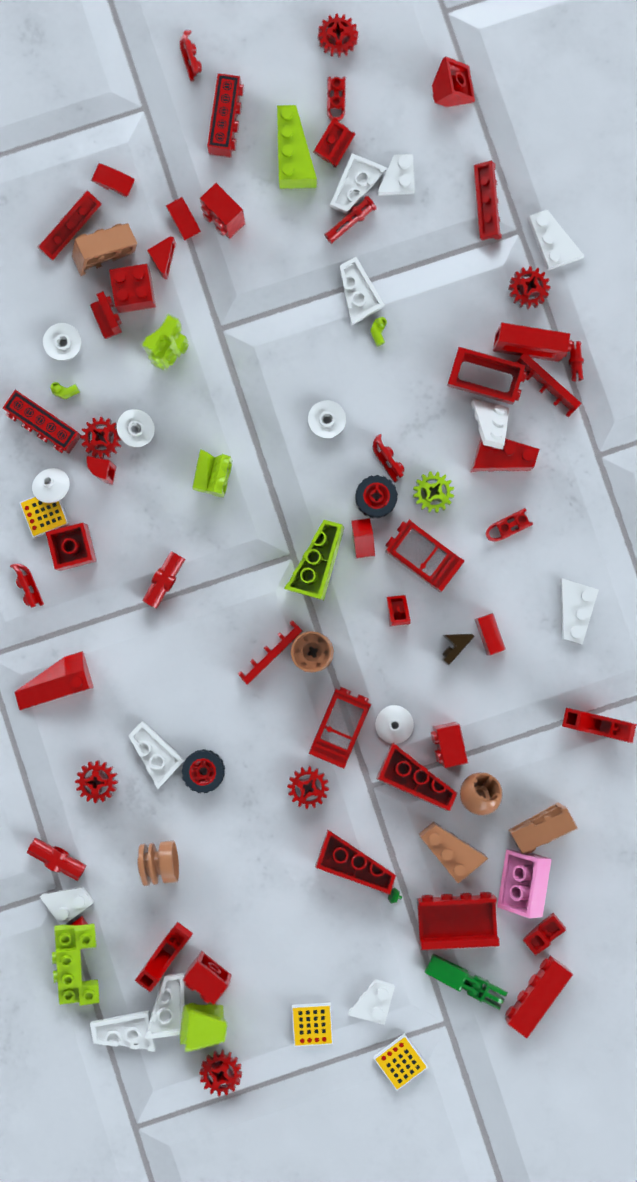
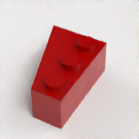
[470,438,540,472]

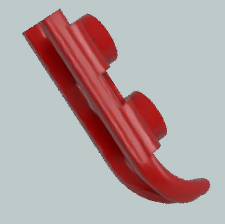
[180,30,202,81]
[327,76,346,121]
[373,434,405,483]
[485,508,533,542]
[10,564,44,608]

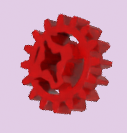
[318,13,358,58]
[508,266,551,309]
[80,417,122,459]
[75,760,119,803]
[287,766,329,809]
[199,1050,242,1096]

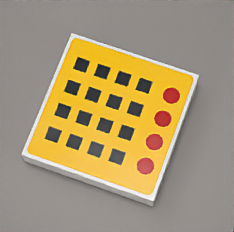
[19,496,70,538]
[292,1003,333,1047]
[373,1033,428,1091]

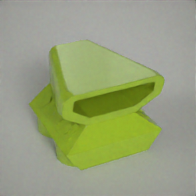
[192,449,233,498]
[180,1003,227,1052]

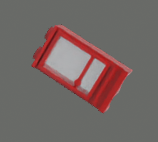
[385,519,464,592]
[309,687,371,769]

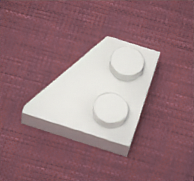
[378,154,415,195]
[40,886,94,925]
[348,979,395,1025]

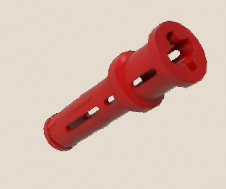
[324,196,377,244]

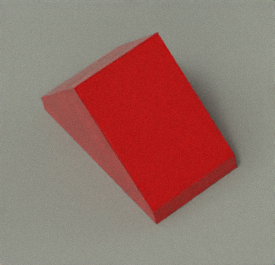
[147,236,176,279]
[351,518,375,558]
[387,595,411,626]

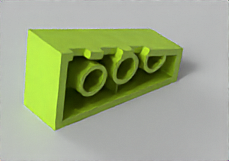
[277,105,317,189]
[284,520,345,601]

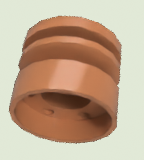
[291,631,334,672]
[138,840,179,886]

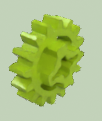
[413,471,454,513]

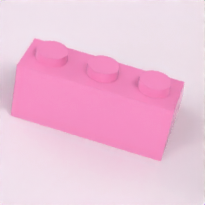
[497,850,551,918]

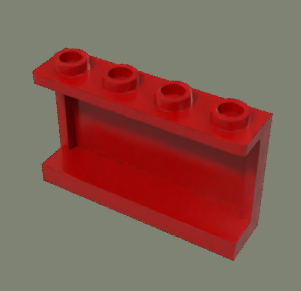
[417,892,500,950]

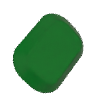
[388,887,402,903]

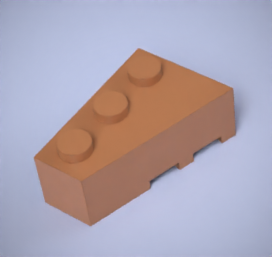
[72,223,137,276]

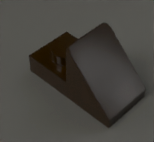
[442,634,475,665]

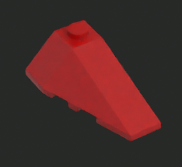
[14,651,94,710]

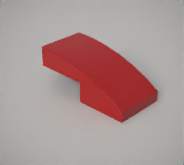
[91,163,135,198]
[166,197,201,241]
[523,913,566,956]

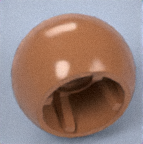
[460,772,503,815]

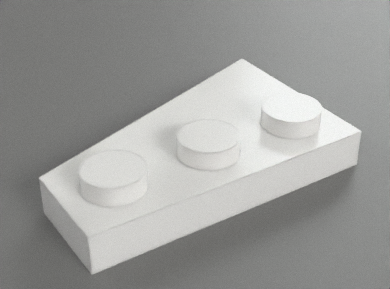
[330,154,387,214]
[528,210,584,270]
[340,257,384,325]
[471,399,509,449]
[561,578,599,645]
[129,721,185,789]
[145,973,185,1039]
[90,1010,156,1052]

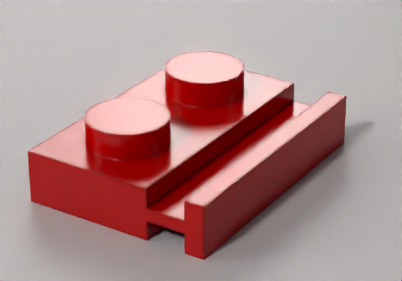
[313,118,356,168]

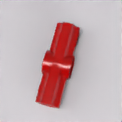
[142,551,186,609]
[27,838,87,881]

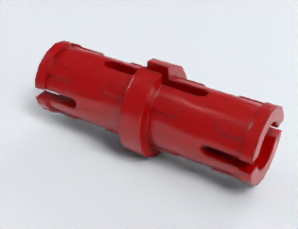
[569,341,584,381]

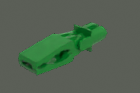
[424,954,508,1010]

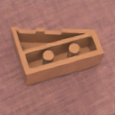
[508,802,578,854]
[419,822,488,883]

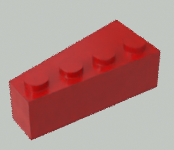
[376,743,457,811]
[315,829,396,894]

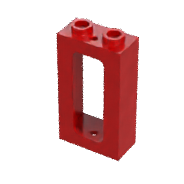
[493,322,572,362]
[447,347,527,405]

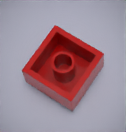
[200,183,245,239]
[109,264,156,313]
[46,523,97,571]
[431,722,468,768]
[183,951,232,1005]

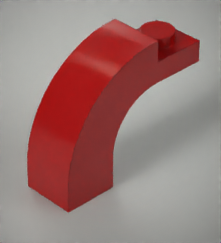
[562,708,637,743]
[134,922,193,992]

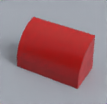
[86,456,117,485]
[475,613,506,655]

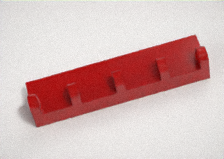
[474,160,502,241]
[37,190,102,261]
[516,353,582,417]
[237,620,303,685]

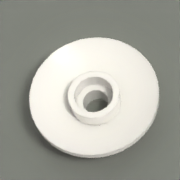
[43,323,81,361]
[308,400,346,438]
[117,409,155,447]
[32,468,70,503]
[375,705,414,744]

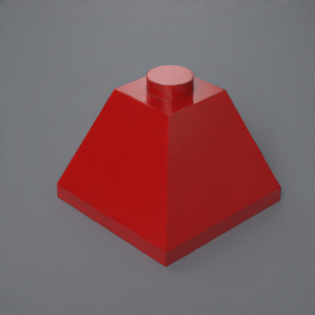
[432,56,475,107]

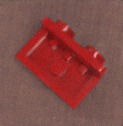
[90,291,122,339]

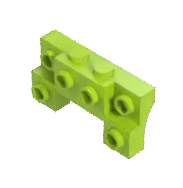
[142,314,189,370]
[52,924,99,1006]

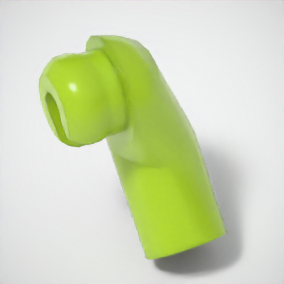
[370,317,387,347]
[50,382,80,399]

